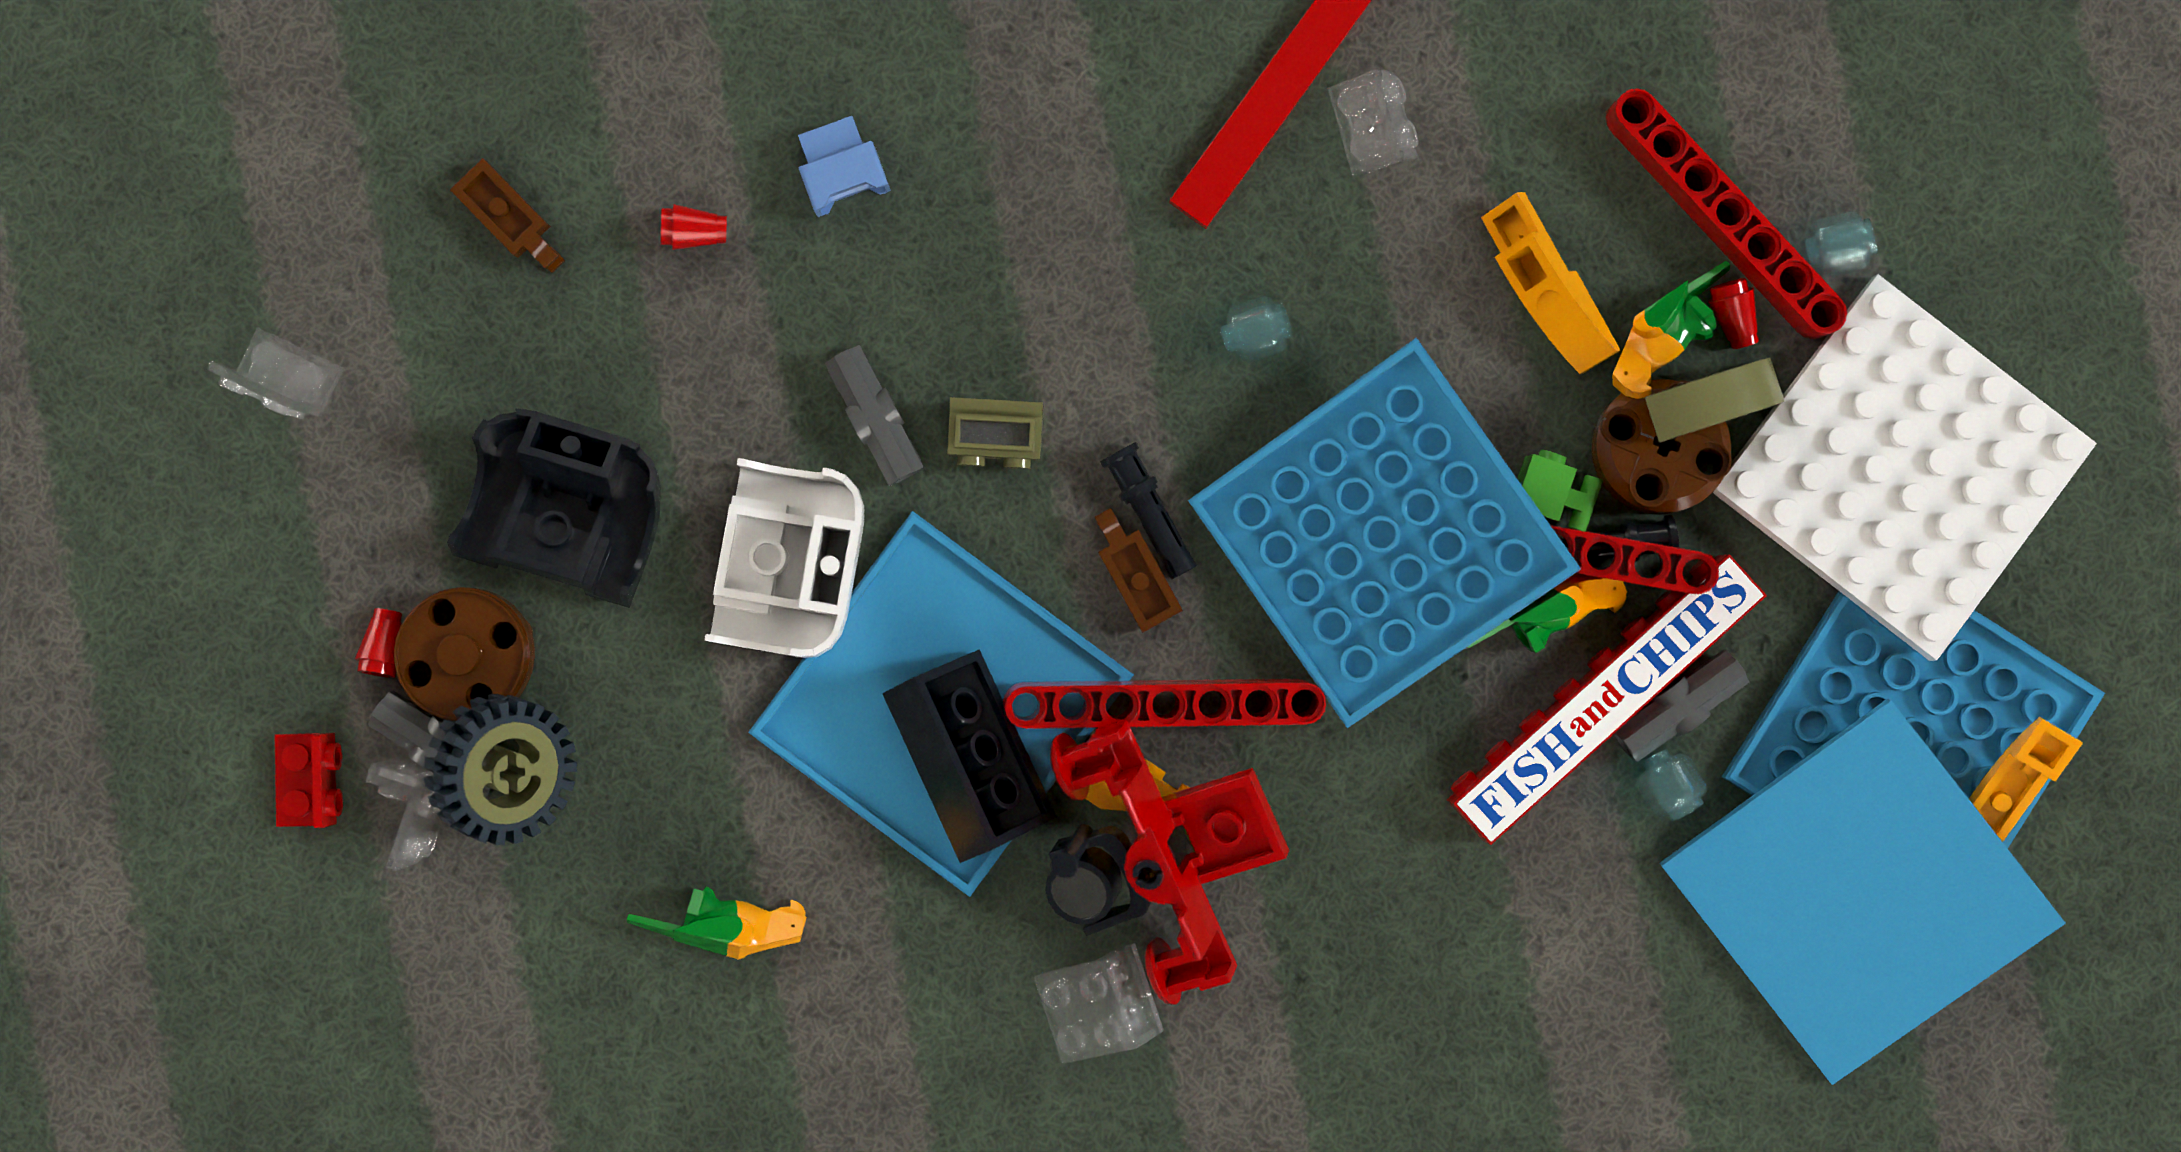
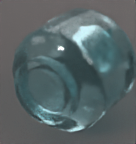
[1804,211,1878,277]
[1221,296,1292,362]
[1637,749,1708,822]

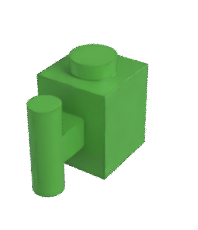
[1517,450,1603,532]

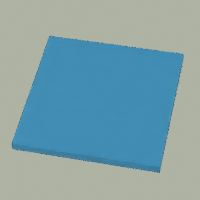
[748,511,1134,897]
[1660,698,2066,1085]

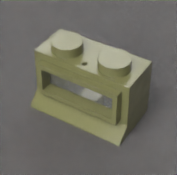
[947,397,1044,469]

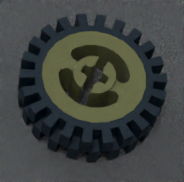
[423,694,577,845]

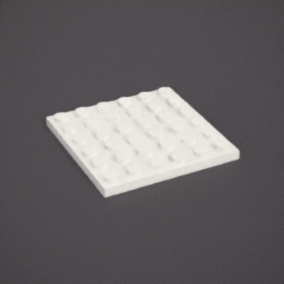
[1713,274,2097,661]

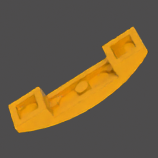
[1969,717,2083,842]

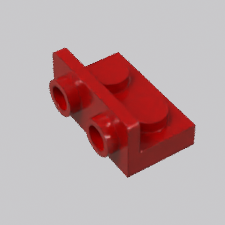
[275,733,343,828]

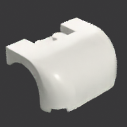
[705,458,864,658]

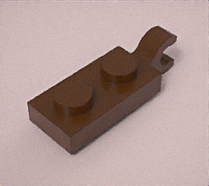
[450,158,565,273]
[1094,508,1183,633]

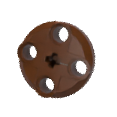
[1592,379,1732,515]
[394,587,535,721]

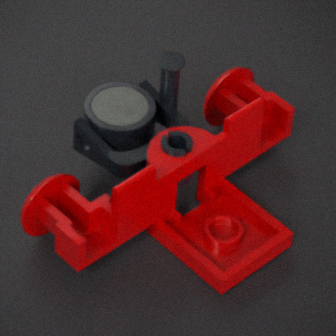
[1045,719,1290,1005]

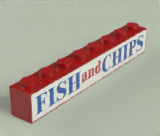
[1447,554,1767,845]

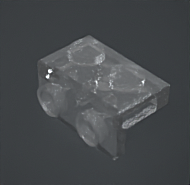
[1327,69,1418,176]

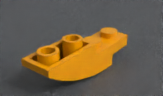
[1481,192,1620,374]

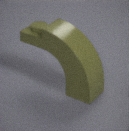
[1645,357,1785,442]

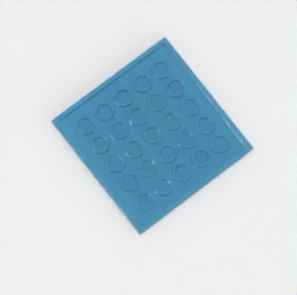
[1188,338,1581,728]
[1722,591,2105,849]

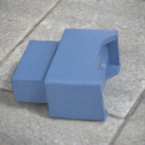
[798,116,891,217]

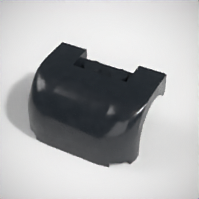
[447,408,661,608]

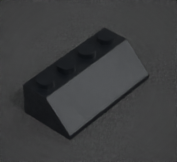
[882,649,1057,863]

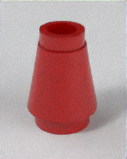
[661,204,727,250]
[1708,278,1759,349]
[355,608,402,678]

